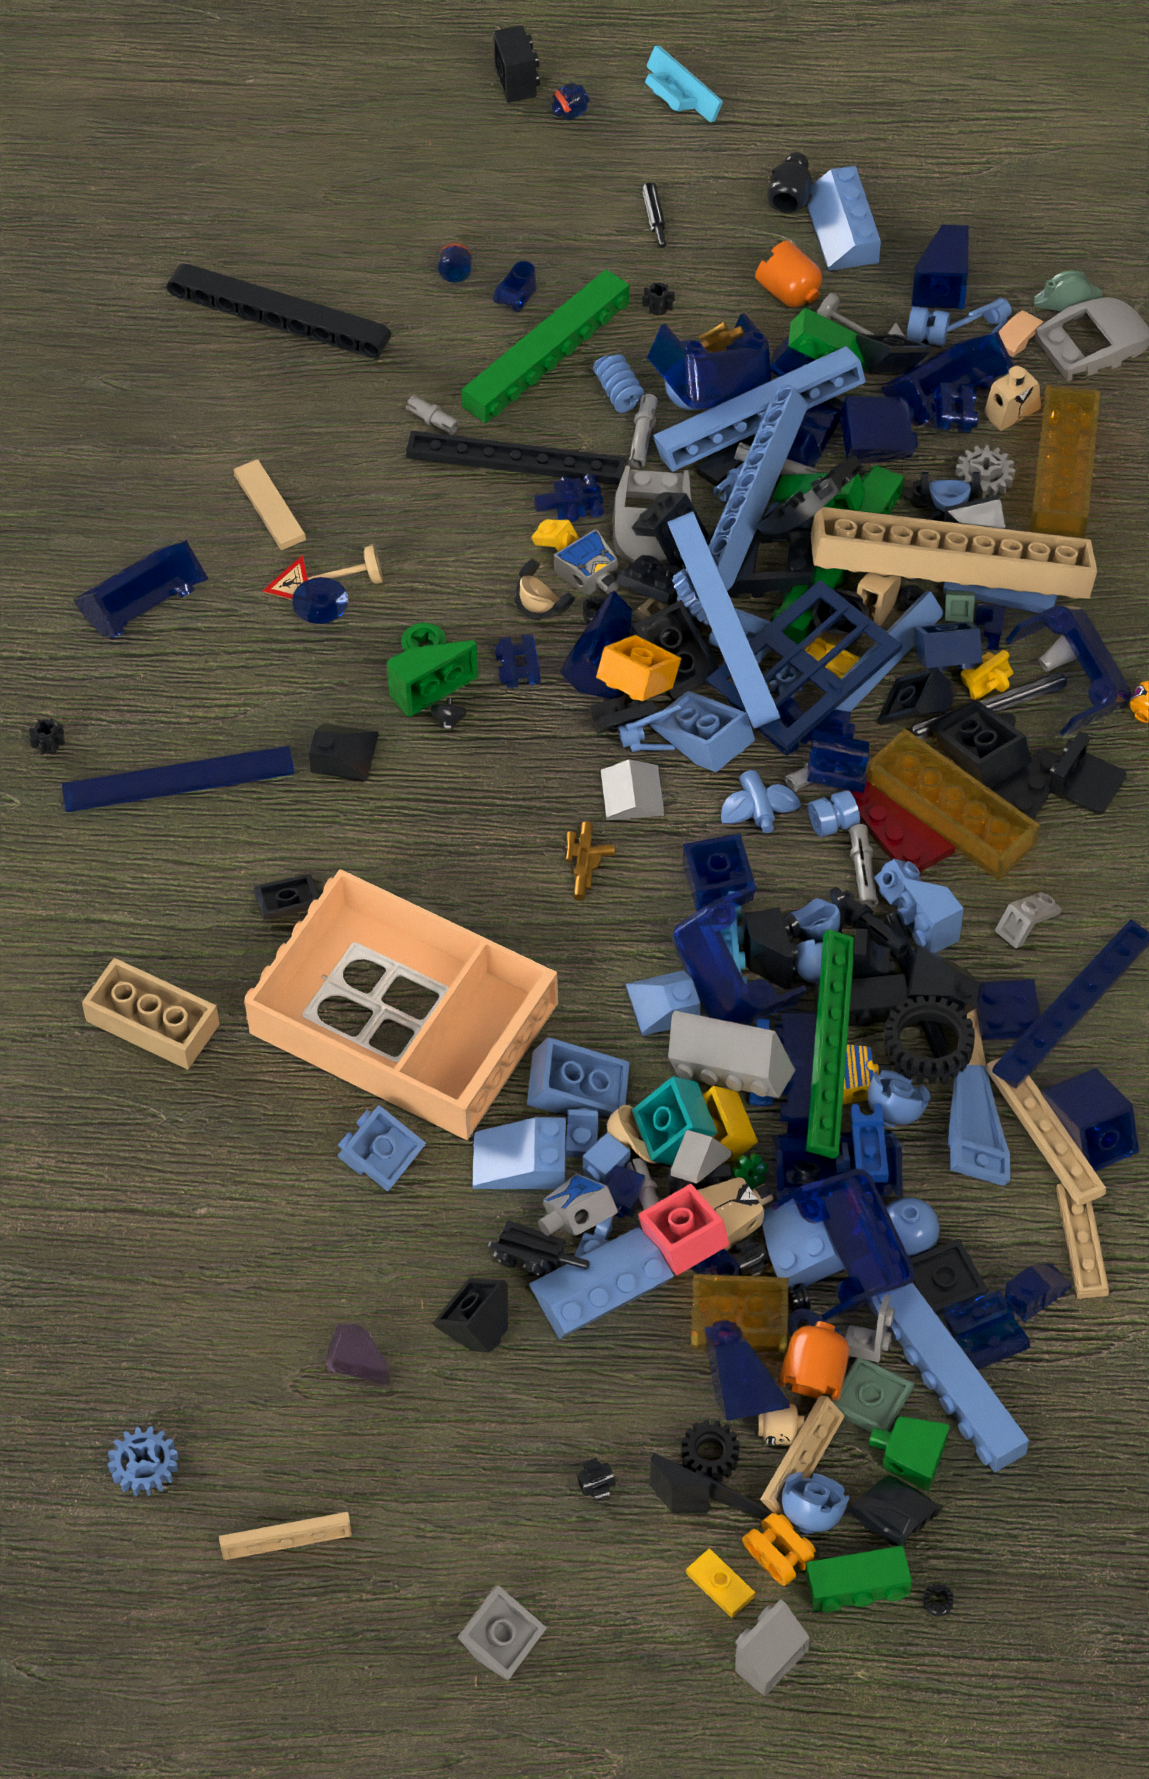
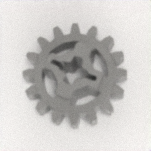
[955,445,1016,498]

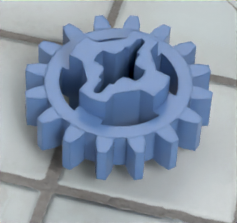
[672,569,710,625]
[108,1426,179,1496]

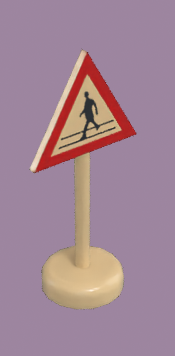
[262,545,383,606]

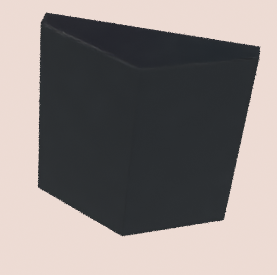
[254,874,319,920]
[650,1453,712,1513]

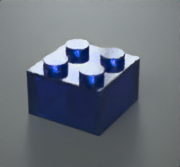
[682,833,754,911]

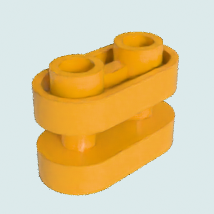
[742,1513,816,1586]

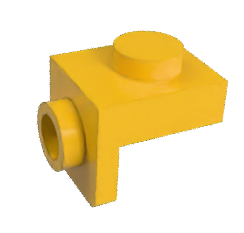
[531,519,580,552]

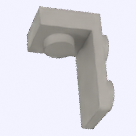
[994,892,1062,948]
[845,1294,895,1362]

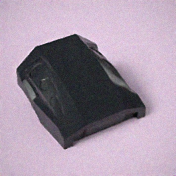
[848,1475,943,1546]

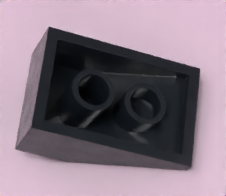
[627,600,719,700]
[930,699,1032,790]

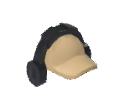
[514,559,575,621]

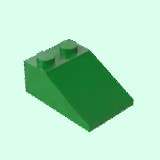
[386,640,478,718]

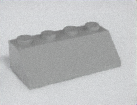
[668,1011,795,1098]

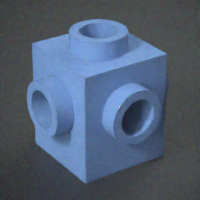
[874,859,923,906]

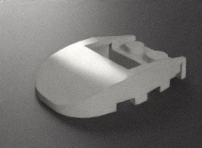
[1034,297,1149,381]
[611,466,691,564]

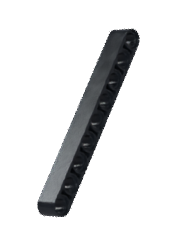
[166,263,391,359]

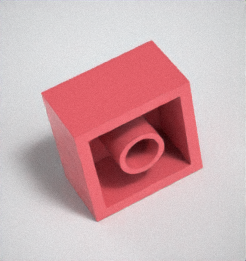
[638,1184,729,1276]

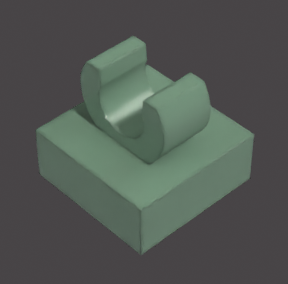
[944,591,975,622]

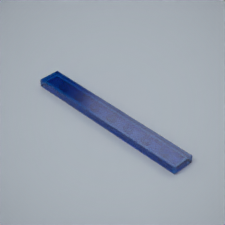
[61,746,294,812]
[992,919,1149,1089]

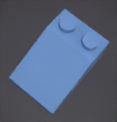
[649,691,755,772]
[527,1037,630,1117]
[473,1117,566,1189]
[762,1186,847,1289]

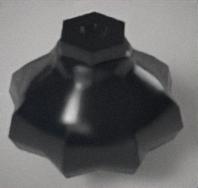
[431,698,466,730]

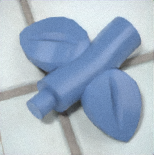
[721,770,801,833]

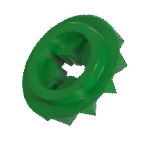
[401,623,446,651]

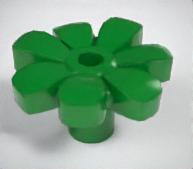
[731,1153,768,1190]

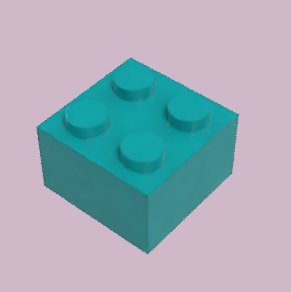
[632,1076,718,1165]

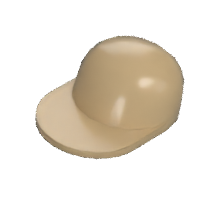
[607,1105,659,1164]

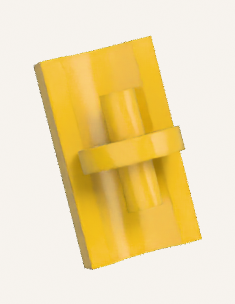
[961,650,1013,700]

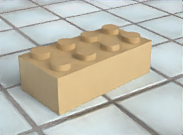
[82,958,220,1070]

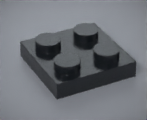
[617,555,682,604]
[903,1239,988,1316]

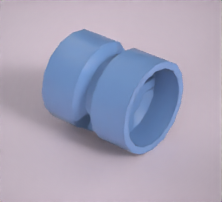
[906,306,950,347]
[808,790,860,838]

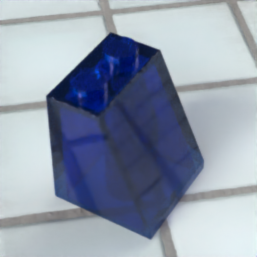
[911,224,969,309]
[839,396,918,463]
[1043,1068,1139,1171]
[704,1320,790,1421]

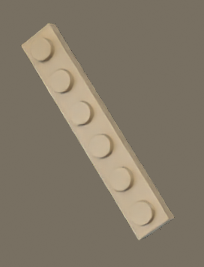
[986,1053,1106,1206]

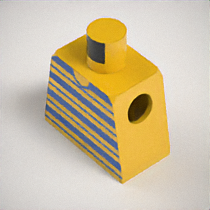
[843,1044,891,1105]

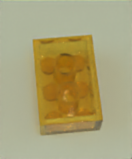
[691,1274,789,1352]

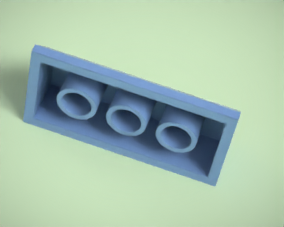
[807,166,881,271]
[529,1227,674,1340]

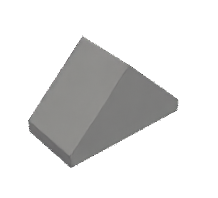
[671,1130,731,1183]

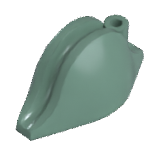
[1033,270,1103,312]

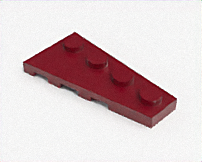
[844,779,956,872]

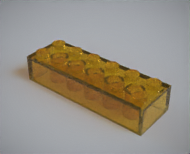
[1030,385,1101,538]
[866,728,1040,880]

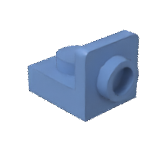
[566,1108,599,1157]

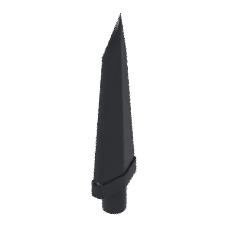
[696,1470,774,1518]

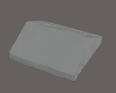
[601,759,664,821]
[458,1585,547,1680]

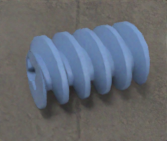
[593,354,644,413]

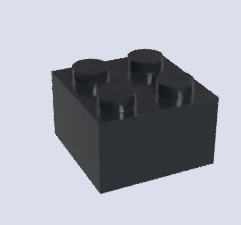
[493,25,540,103]

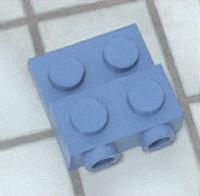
[337,1105,426,1191]

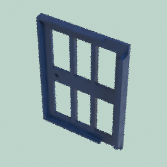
[706,580,902,751]

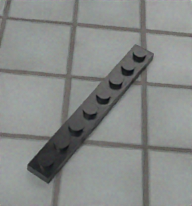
[406,430,626,485]

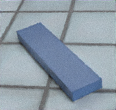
[943,581,1058,616]

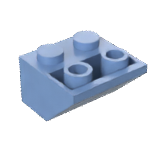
[897,878,964,953]

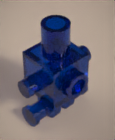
[534,474,604,522]

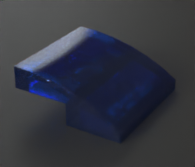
[807,730,869,793]
[943,1290,1030,1370]

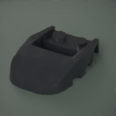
[755,454,864,535]
[727,527,817,598]

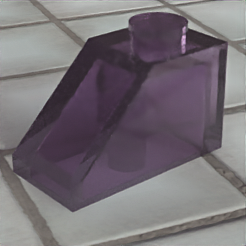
[326,1323,390,1386]

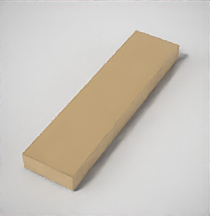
[233,459,306,550]
[1056,1183,1109,1299]
[760,1396,845,1516]
[219,1512,352,1560]

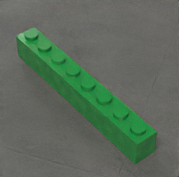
[461,269,630,424]
[771,465,904,645]

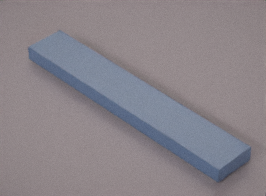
[825,591,945,720]

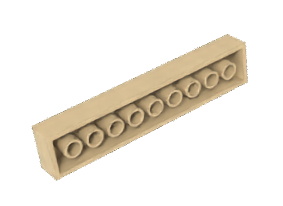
[810,507,1097,599]

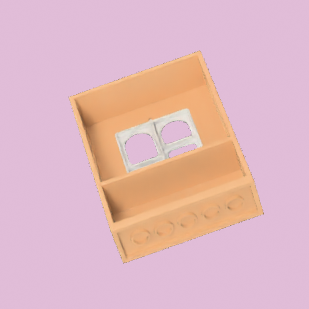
[244,869,558,1140]

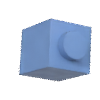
[583,1132,630,1187]

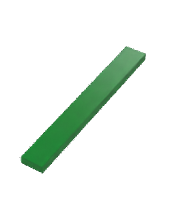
[806,929,855,1159]

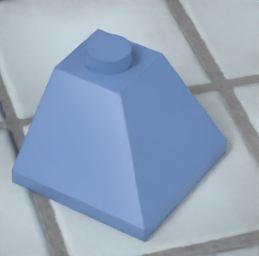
[626,970,700,1036]

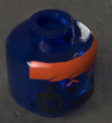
[550,82,590,121]
[437,243,473,283]

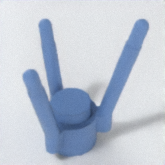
[948,298,1012,348]
[618,704,682,752]

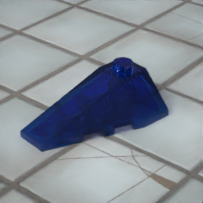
[560,590,632,699]

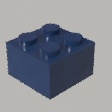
[914,621,983,672]

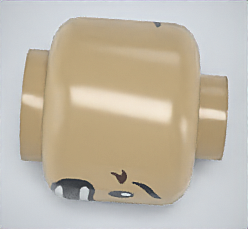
[758,1403,804,1446]

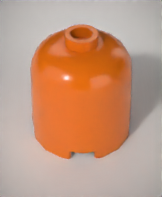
[755,240,823,308]
[777,1321,850,1402]

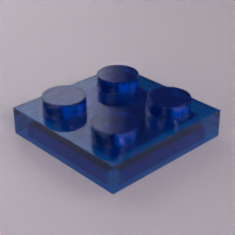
[977,979,1042,1040]

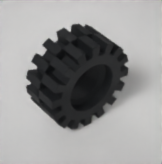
[681,1420,740,1482]

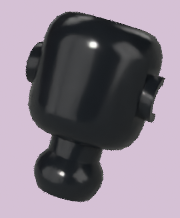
[767,152,812,214]

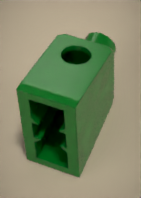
[869,1416,950,1492]

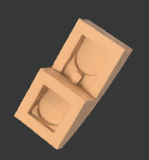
[990,310,1044,357]

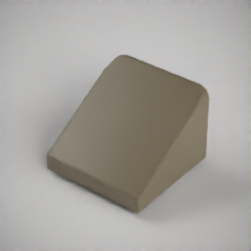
[632,597,669,621]

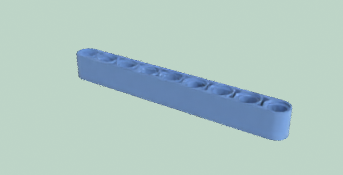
[708,384,808,590]
[667,511,780,729]

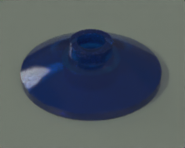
[292,577,348,624]

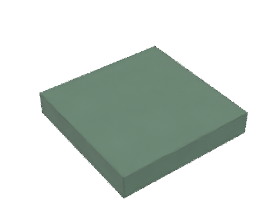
[831,1358,915,1432]

